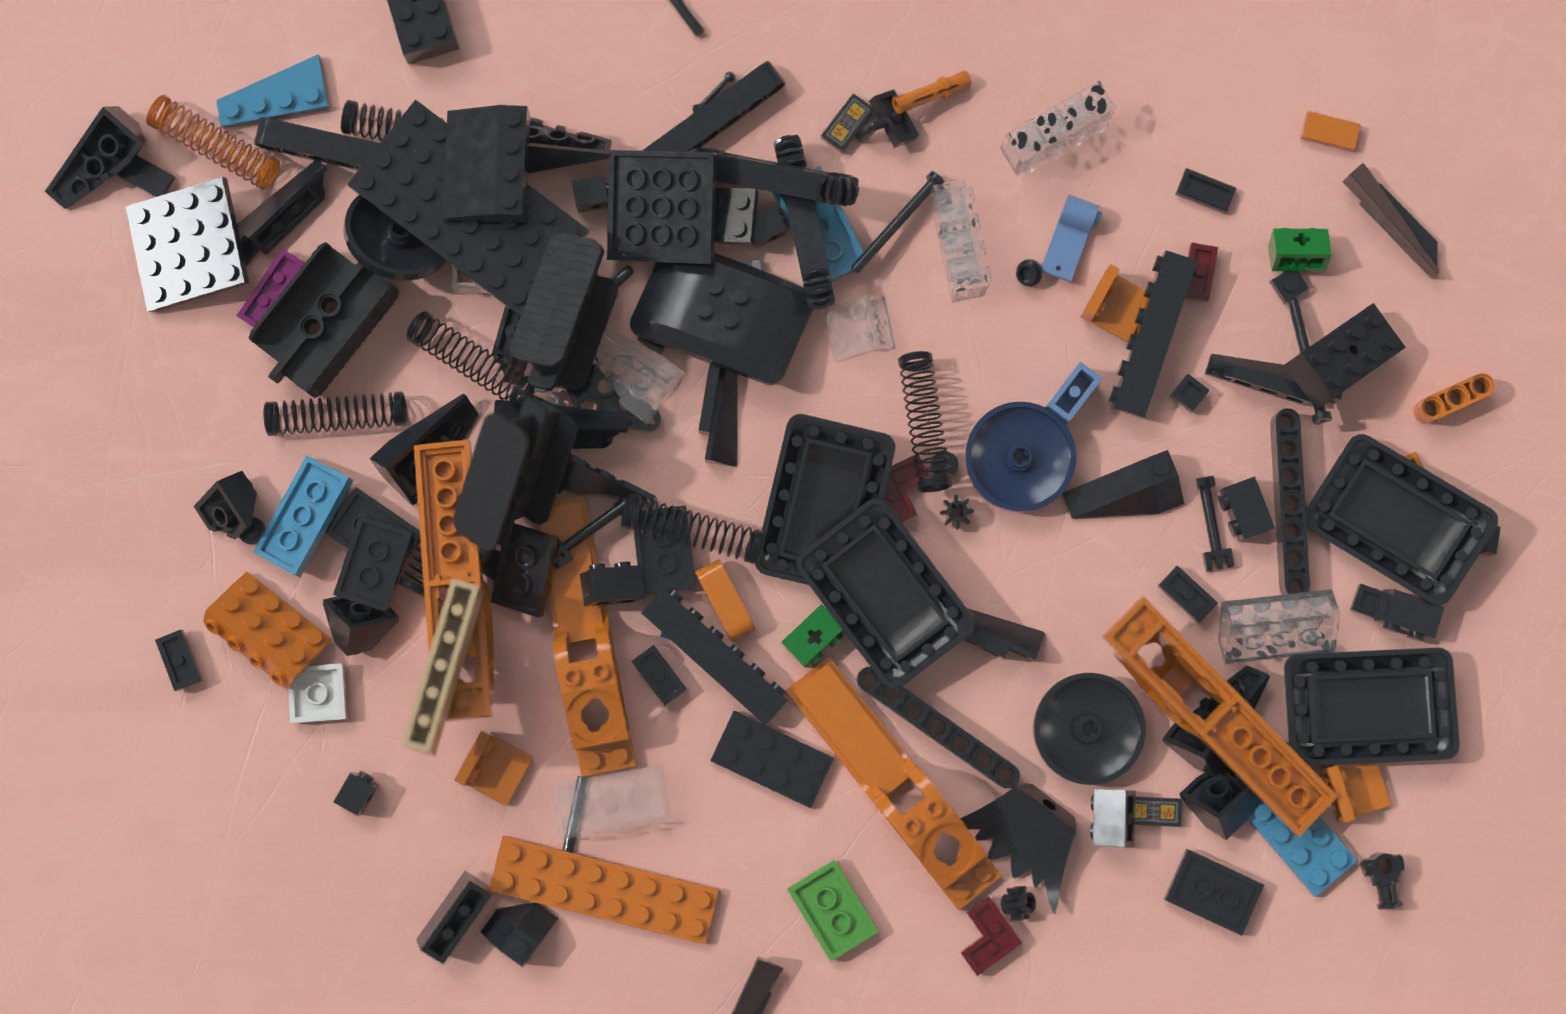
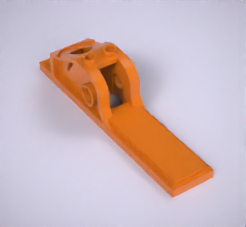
[414,439,495,722]
[534,495,637,777]
[1102,596,1338,837]
[785,656,1002,910]

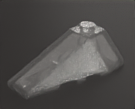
[593,327,685,424]

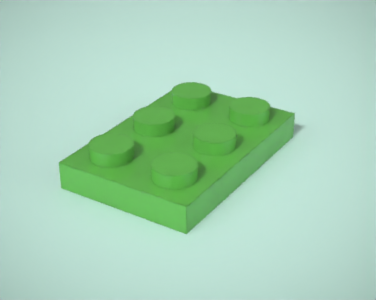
[787,859,878,961]

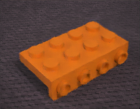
[203,571,332,689]

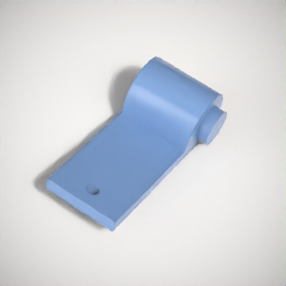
[1041,194,1103,283]

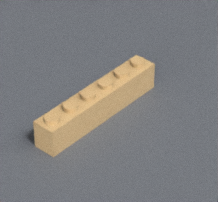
[402,579,485,757]

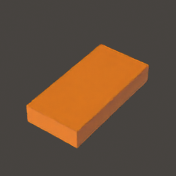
[1300,111,1361,152]

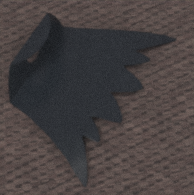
[960,784,1077,914]

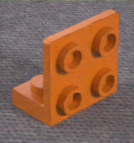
[1080,264,1147,342]
[454,731,533,806]
[1320,763,1391,823]

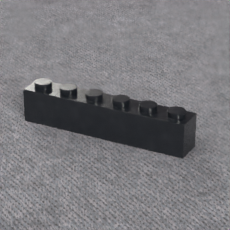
[1108,250,1198,419]
[641,588,788,726]

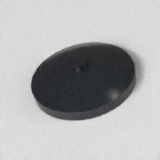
[343,195,447,281]
[1033,673,1146,785]

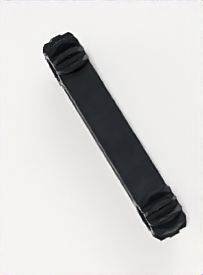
[774,134,835,310]
[688,147,859,206]

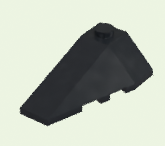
[369,394,479,506]
[1062,450,1184,519]
[558,454,657,503]

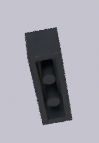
[416,871,492,964]

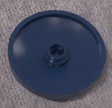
[965,402,1076,512]

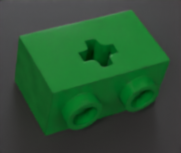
[1268,228,1332,272]
[781,604,844,667]

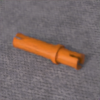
[892,70,972,114]

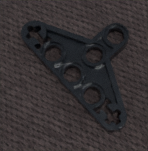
[566,362,661,432]

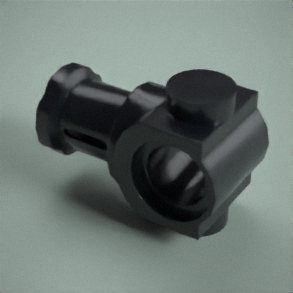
[1361,852,1405,909]

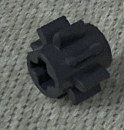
[939,495,974,530]
[1001,886,1036,921]

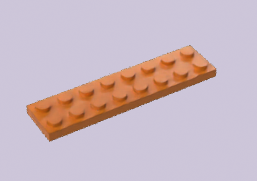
[489,836,719,945]

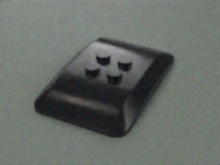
[630,253,813,386]
[755,414,895,585]
[1306,434,1498,605]
[796,499,975,689]
[1284,647,1460,766]

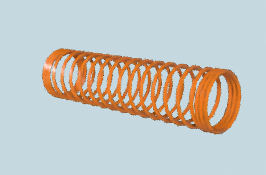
[146,95,281,191]

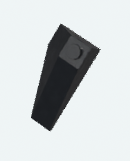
[45,106,146,209]
[528,118,612,174]
[1162,665,1270,777]
[1179,741,1289,840]

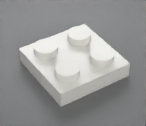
[288,663,348,723]

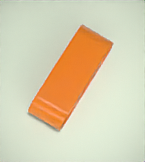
[1413,373,1495,424]
[695,559,756,642]

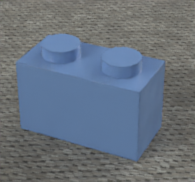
[1046,361,1102,425]

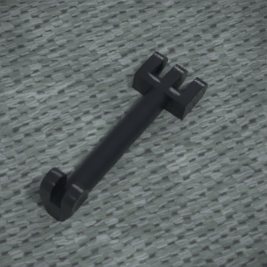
[1196,475,1234,572]
[554,498,626,570]

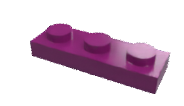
[237,248,305,327]

